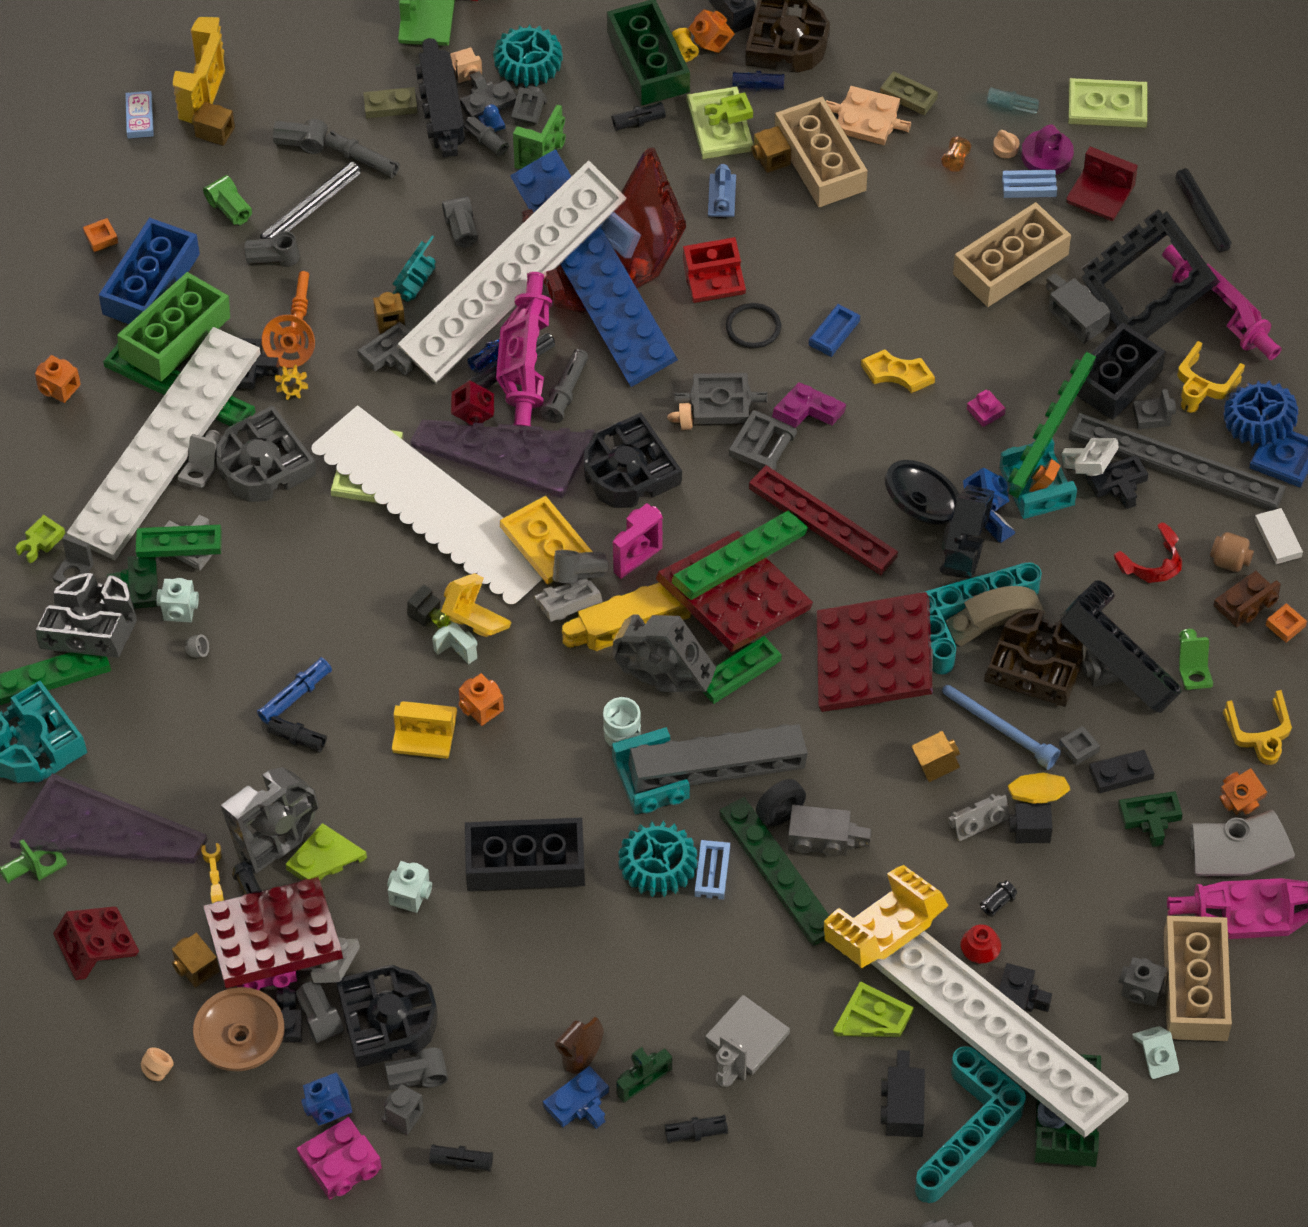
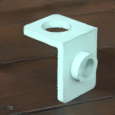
[1132,1026,1179,1079]

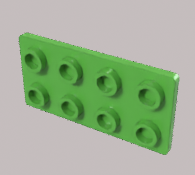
[398,0,455,46]

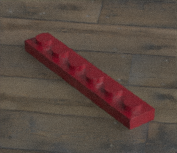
[749,465,898,576]

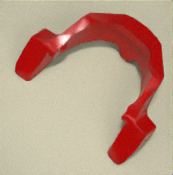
[1114,522,1182,583]

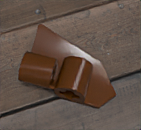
[554,1017,604,1074]

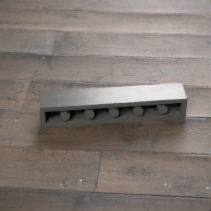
[628,724,808,793]

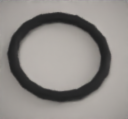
[726,303,781,348]

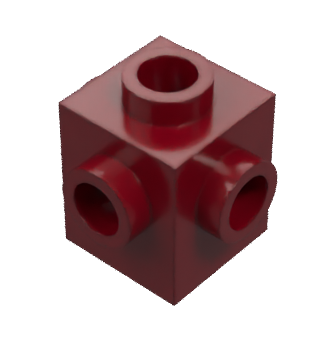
[451,380,494,427]

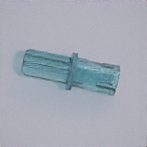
[987,87,1039,114]

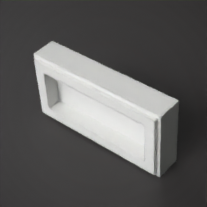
[1254,508,1303,564]

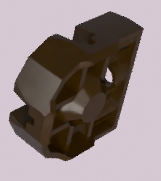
[745,0,830,73]
[984,609,1083,707]

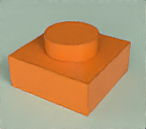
[83,218,118,252]
[1029,459,1061,492]
[1266,603,1307,643]

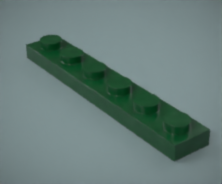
[719,797,830,947]

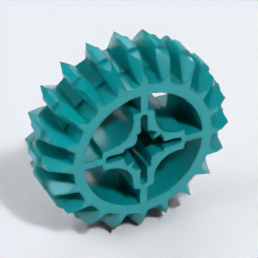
[493,24,563,88]
[618,820,697,898]

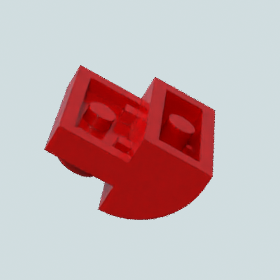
[683,237,746,303]

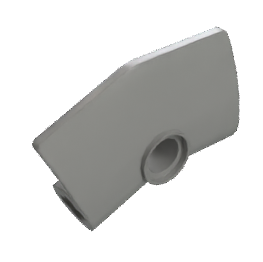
[1190,809,1295,876]

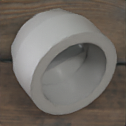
[185,634,209,658]

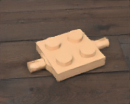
[826,86,911,145]

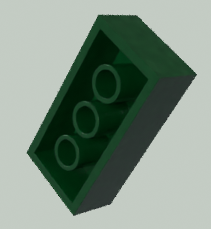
[607,0,690,106]

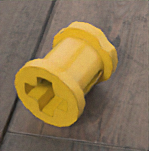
[672,28,699,62]

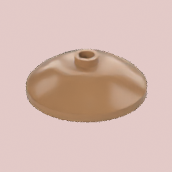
[193,987,285,1071]

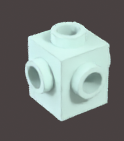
[157,578,199,623]
[387,861,432,913]

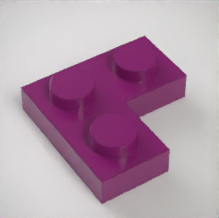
[772,382,846,428]

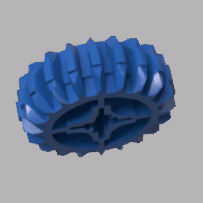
[1223,380,1299,447]

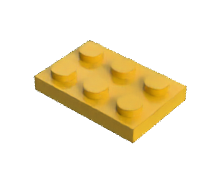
[499,496,592,585]

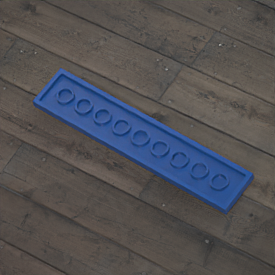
[510,149,678,387]

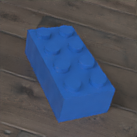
[99,217,200,324]

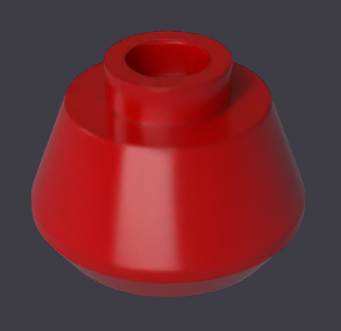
[961,924,1001,964]

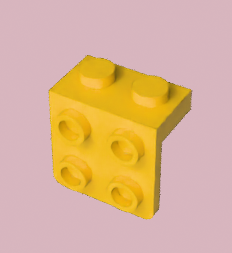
[441,573,512,637]

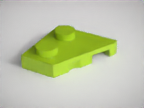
[285,823,367,880]
[833,982,914,1037]

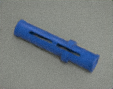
[257,657,332,725]

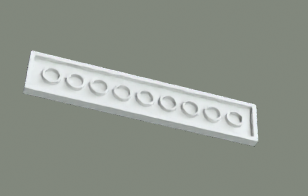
[398,160,626,384]
[67,327,261,561]
[871,931,1128,1138]

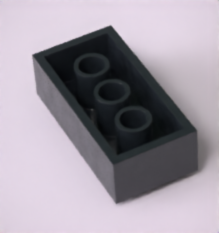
[465,817,585,891]

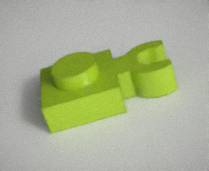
[704,92,753,126]
[15,515,66,563]

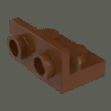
[1213,571,1281,628]

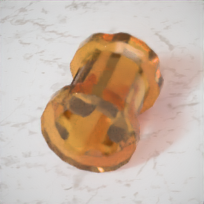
[941,136,972,172]

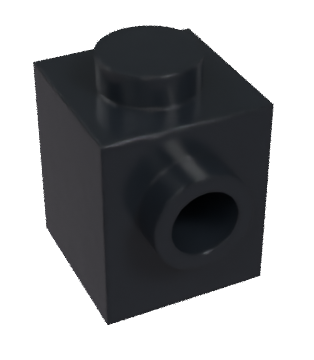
[1009,802,1053,844]

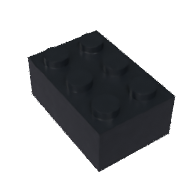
[1072,322,1166,420]

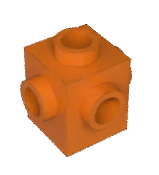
[688,9,735,53]
[35,355,81,403]
[459,673,504,726]
[1219,768,1267,815]

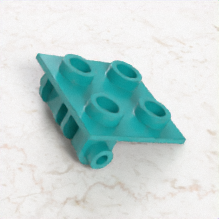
[392,235,436,302]

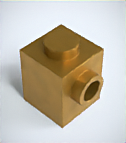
[192,102,235,146]
[751,126,791,173]
[912,731,960,782]
[172,932,220,988]

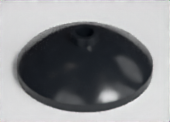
[885,460,959,524]

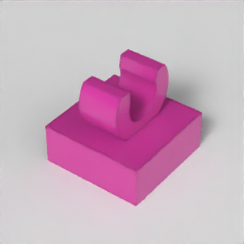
[967,389,1006,427]

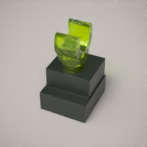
[407,584,451,629]

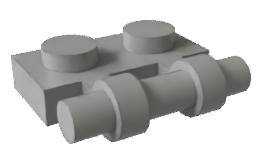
[533,578,603,621]

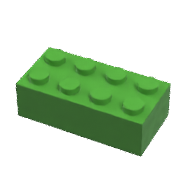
[117,272,230,381]

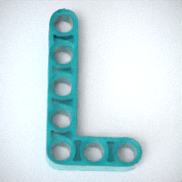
[921,562,1042,675]
[915,1046,1026,1203]

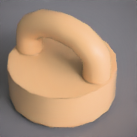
[993,130,1020,158]
[667,403,693,430]
[141,1048,174,1081]

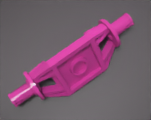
[1162,244,1282,360]
[496,272,552,431]
[1167,878,1308,939]

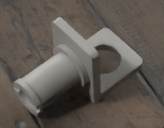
[178,430,222,487]

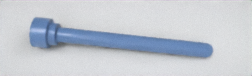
[942,685,1061,770]

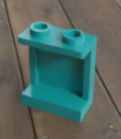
[999,439,1077,519]
[612,727,690,815]

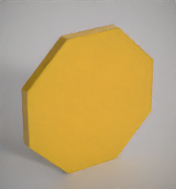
[1008,772,1070,804]

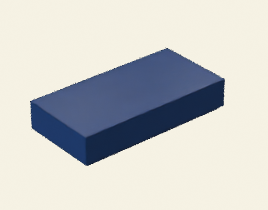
[809,304,860,357]

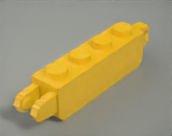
[562,583,692,651]

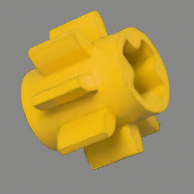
[275,365,308,400]

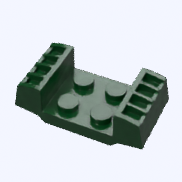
[1034,1054,1101,1167]

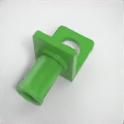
[1179,629,1213,690]
[0,839,67,884]

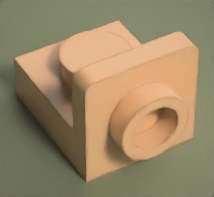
[450,48,482,83]

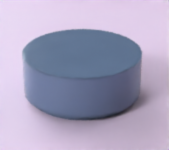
[1037,1102,1066,1128]

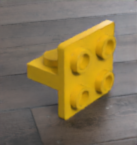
[392,701,457,759]

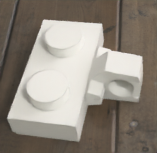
[1062,438,1119,476]

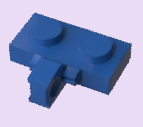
[543,1066,609,1129]

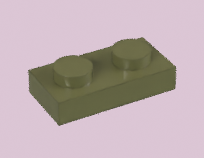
[880,71,938,116]
[363,87,418,119]

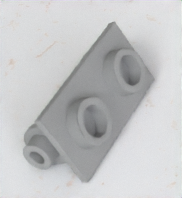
[947,794,1009,841]
[716,1035,747,1087]

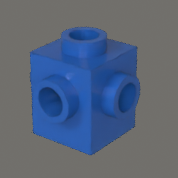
[963,468,1009,512]
[301,1072,352,1126]

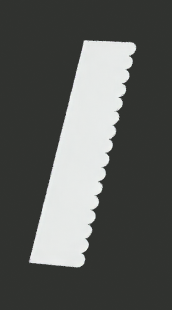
[311,405,542,604]

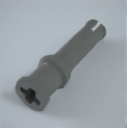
[540,349,589,423]

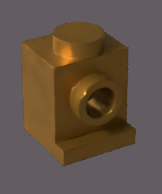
[373,292,405,334]

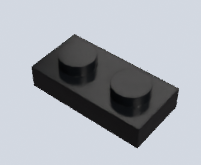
[1089,750,1155,794]

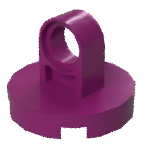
[1021,124,1074,175]

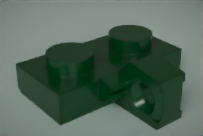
[107,556,158,609]
[1118,791,1183,847]
[616,1047,672,1103]

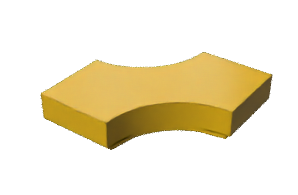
[861,349,935,393]

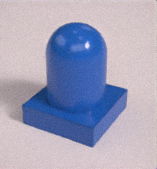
[478,104,505,132]

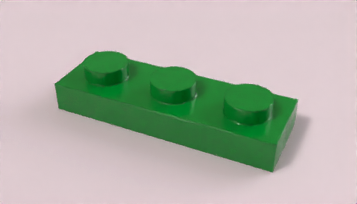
[136,524,222,558]
[703,636,782,704]

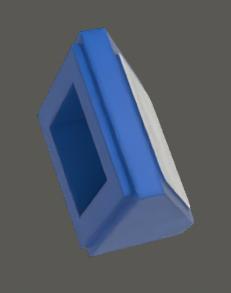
[985,509,1015,543]

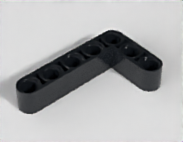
[1060,580,1182,713]

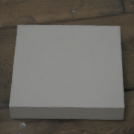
[705,995,790,1075]

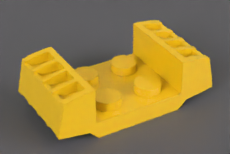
[173,17,225,123]
[824,865,948,968]

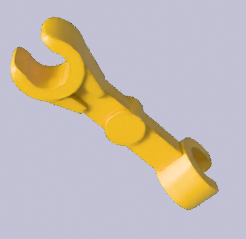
[201,843,224,904]

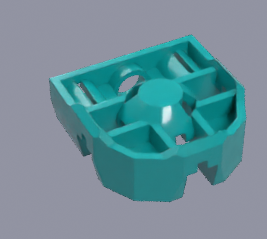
[0,681,88,783]

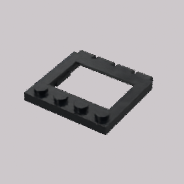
[1081,209,1220,338]

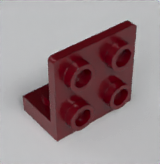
[1066,146,1138,221]
[53,906,139,980]

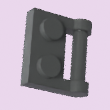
[729,410,797,471]

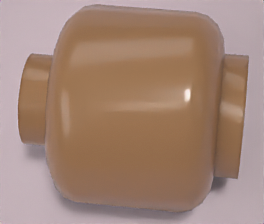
[1210,532,1254,572]

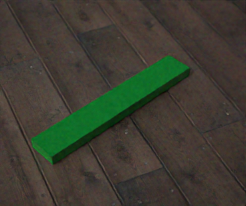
[103,343,255,431]

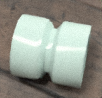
[603,697,641,747]

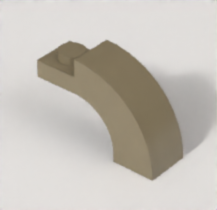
[946,586,1046,647]

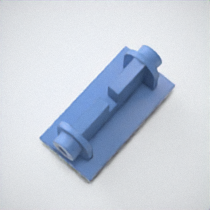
[708,164,736,217]

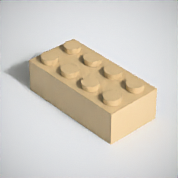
[775,97,868,207]
[953,202,1071,307]
[1163,916,1232,1041]

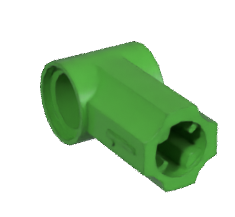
[203,175,252,225]

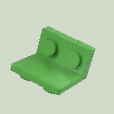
[513,105,566,169]

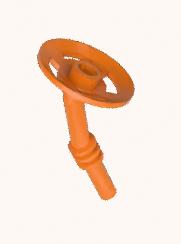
[262,271,315,368]

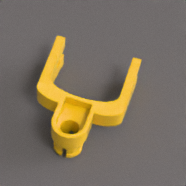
[1177,341,1245,413]
[1223,690,1292,765]

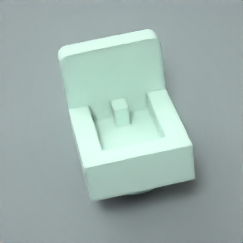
[432,622,477,665]

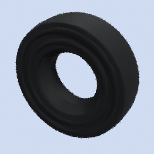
[756,779,806,826]

